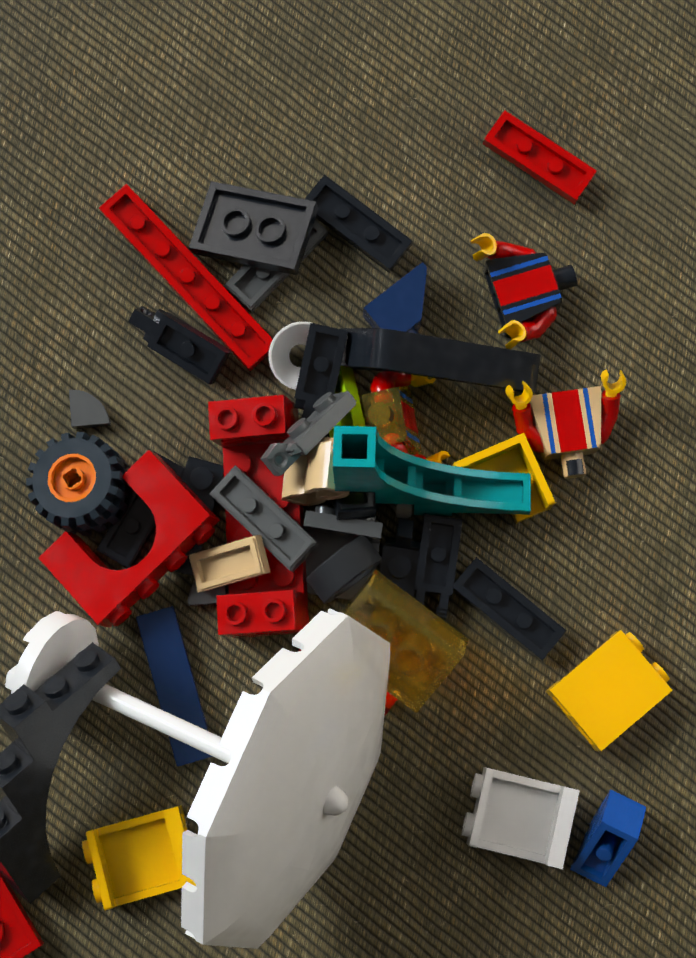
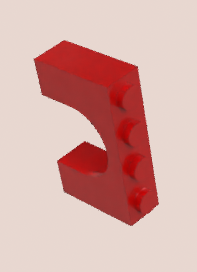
[38,450,220,628]

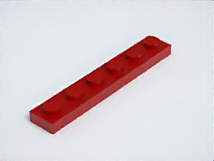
[99,184,273,371]

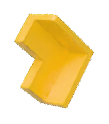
[452,433,556,524]

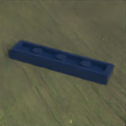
[136,606,213,767]

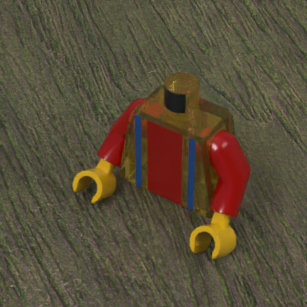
[362,371,450,464]

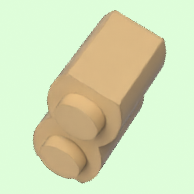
[281,437,349,506]

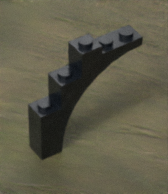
[0,642,121,904]

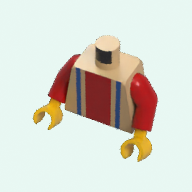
[505,369,626,479]

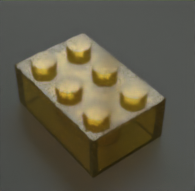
[341,569,469,713]

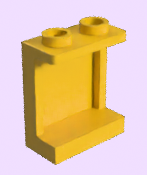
[546,630,673,751]
[82,805,196,911]

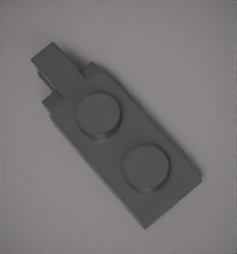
[260,391,357,476]

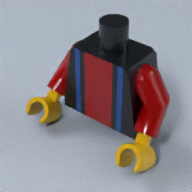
[471,233,577,349]

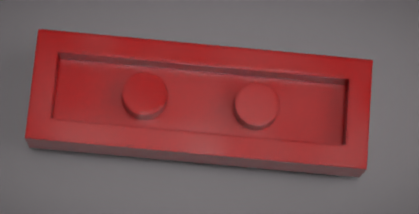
[483,110,597,205]

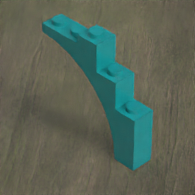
[333,426,531,516]

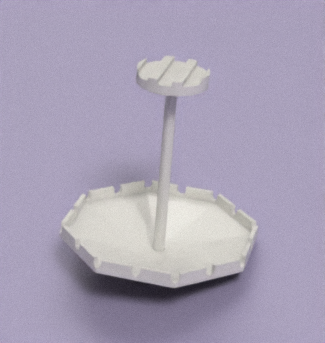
[5,608,390,949]

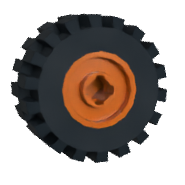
[26,432,133,536]

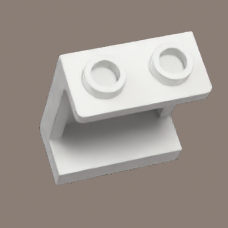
[462,767,580,869]

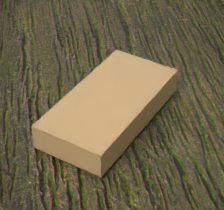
[189,535,271,593]

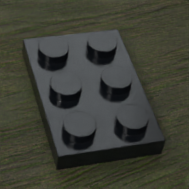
[189,181,319,275]

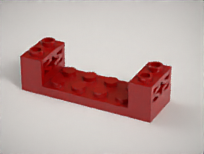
[208,394,309,638]

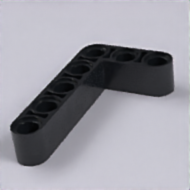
[340,328,541,393]

